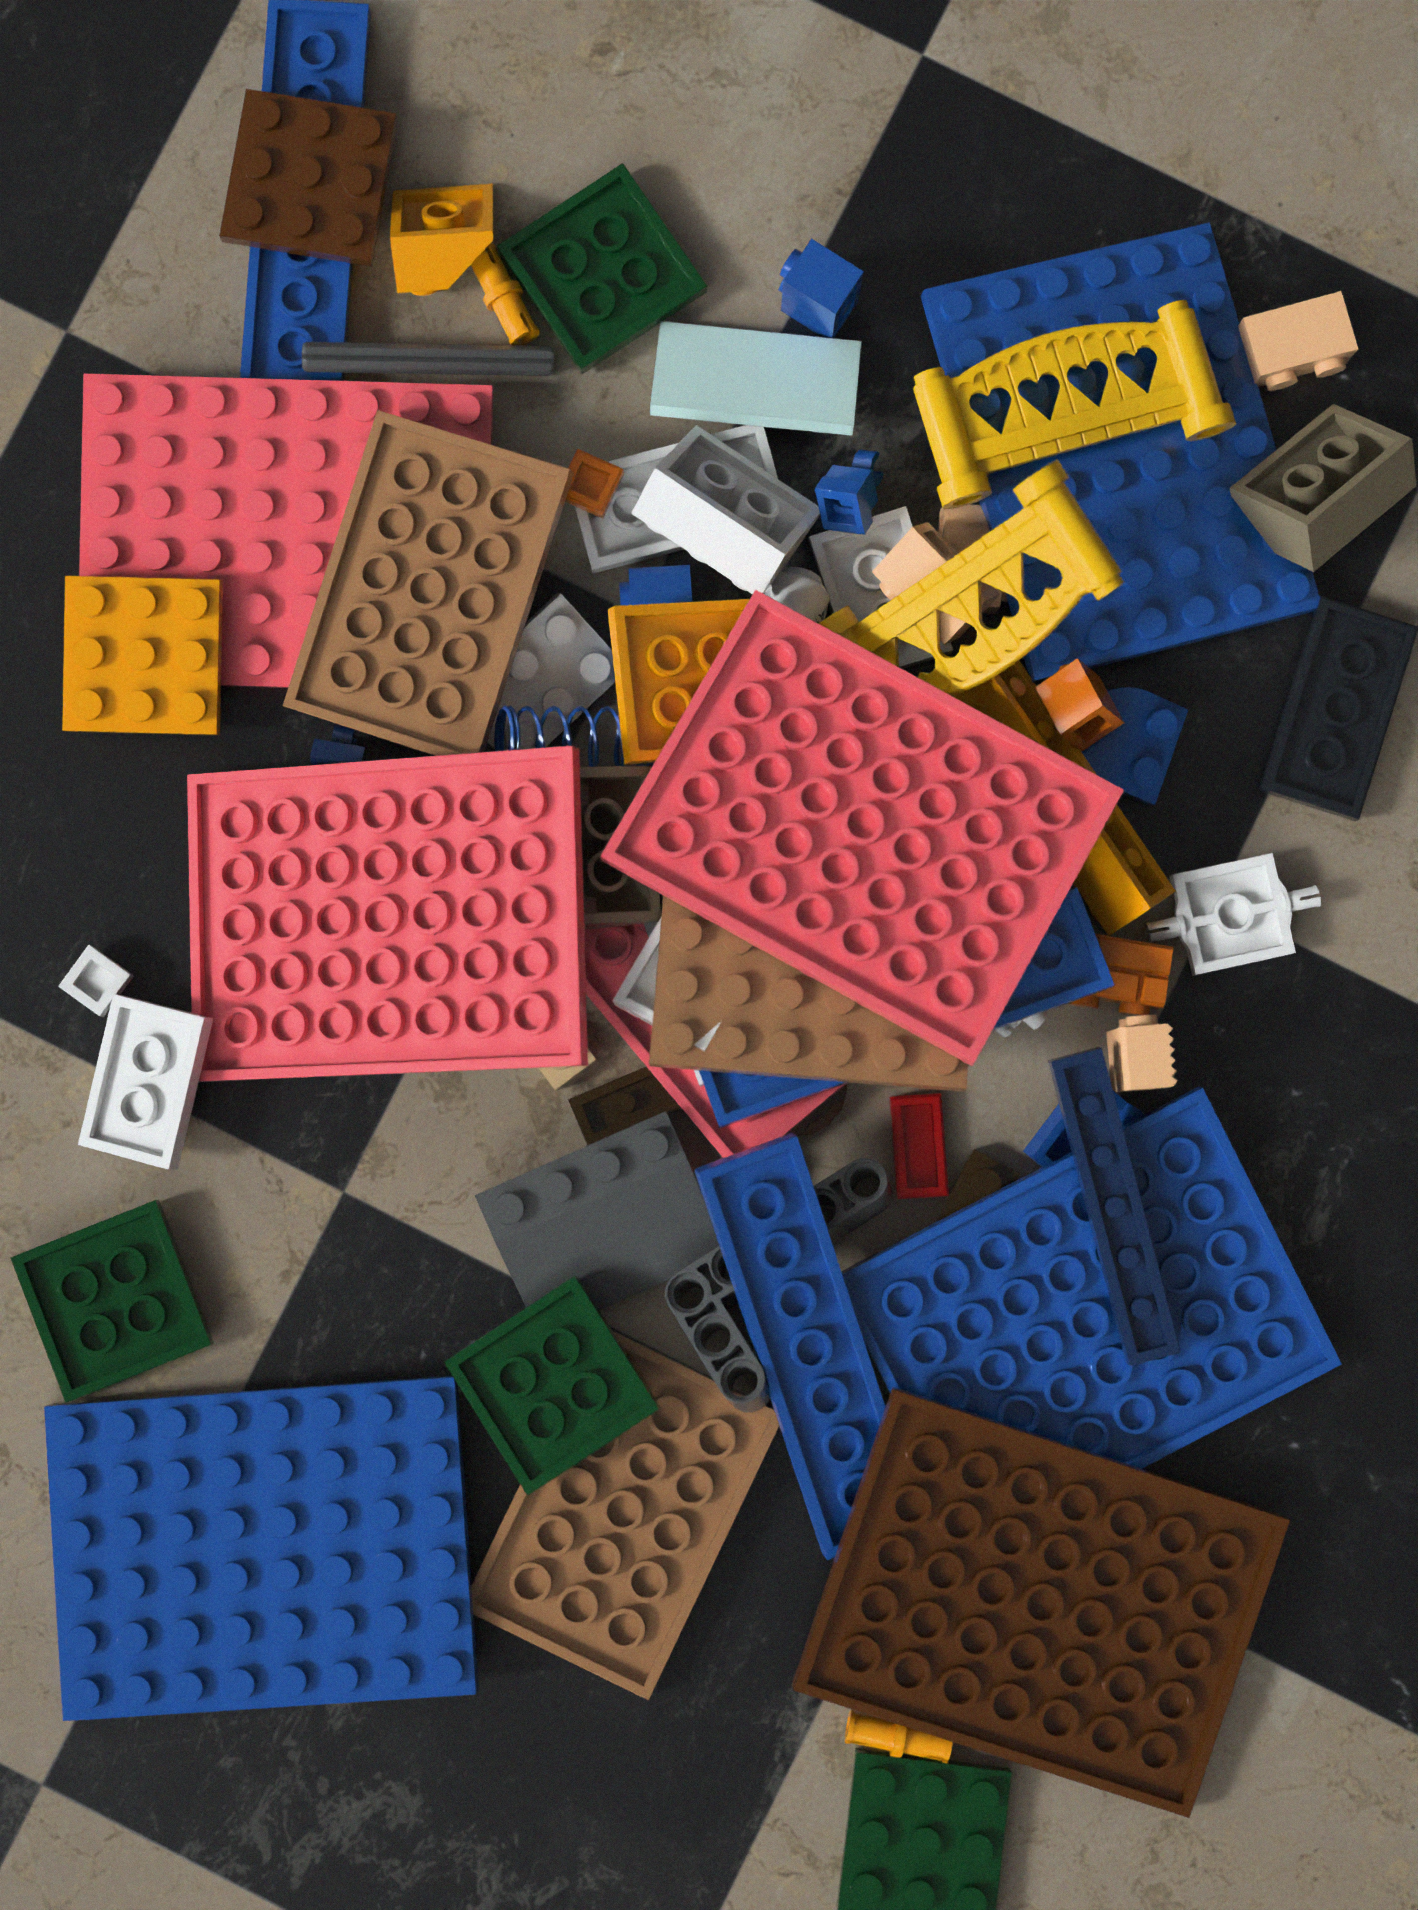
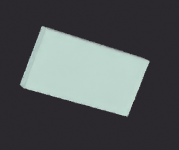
[650,321,861,435]

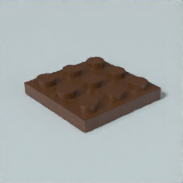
[219,89,398,267]

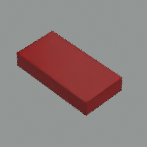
[889,1093,949,1199]

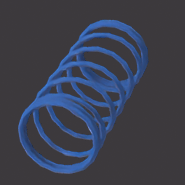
[494,705,655,767]

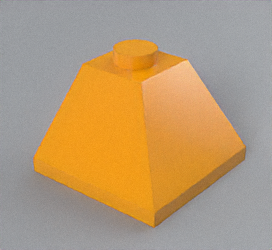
[390,183,494,296]

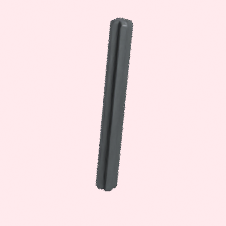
[302,342,554,376]

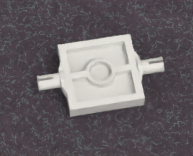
[1145,853,1321,976]

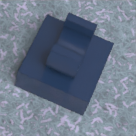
[310,723,366,765]

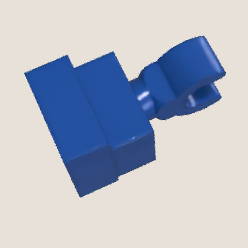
[815,449,884,535]

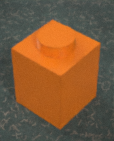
[1035,658,1124,751]

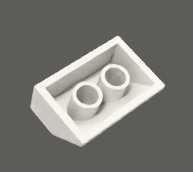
[631,425,820,594]

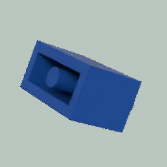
[778,238,864,338]

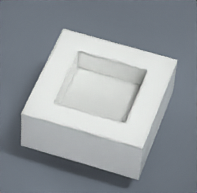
[58,945,134,1017]

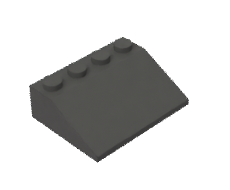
[475,1111,719,1311]

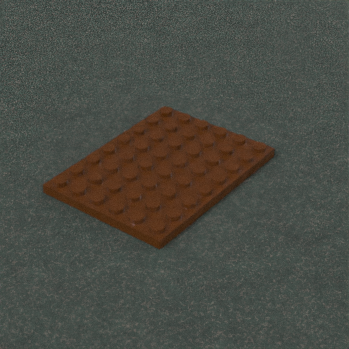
[792,1387,1290,1818]

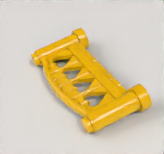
[913,300,1236,509]
[818,460,1125,697]

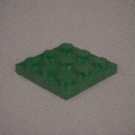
[497,163,707,374]
[10,1200,214,1403]
[444,1276,661,1496]
[836,1748,1012,1910]

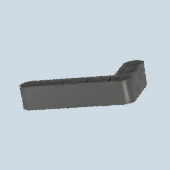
[665,1158,893,1413]

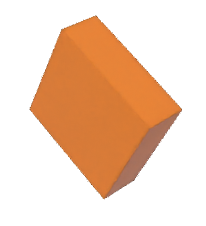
[565,448,624,519]

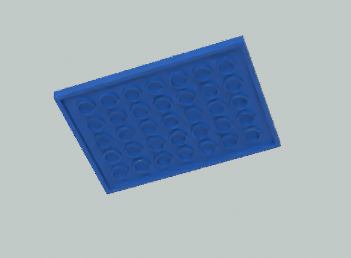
[920,223,1320,683]
[841,1086,1342,1469]
[44,1376,479,1721]

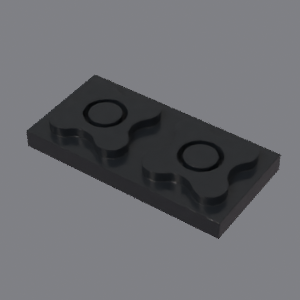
[1258,596,1418,822]

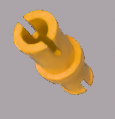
[470,243,540,346]
[844,1709,953,1763]

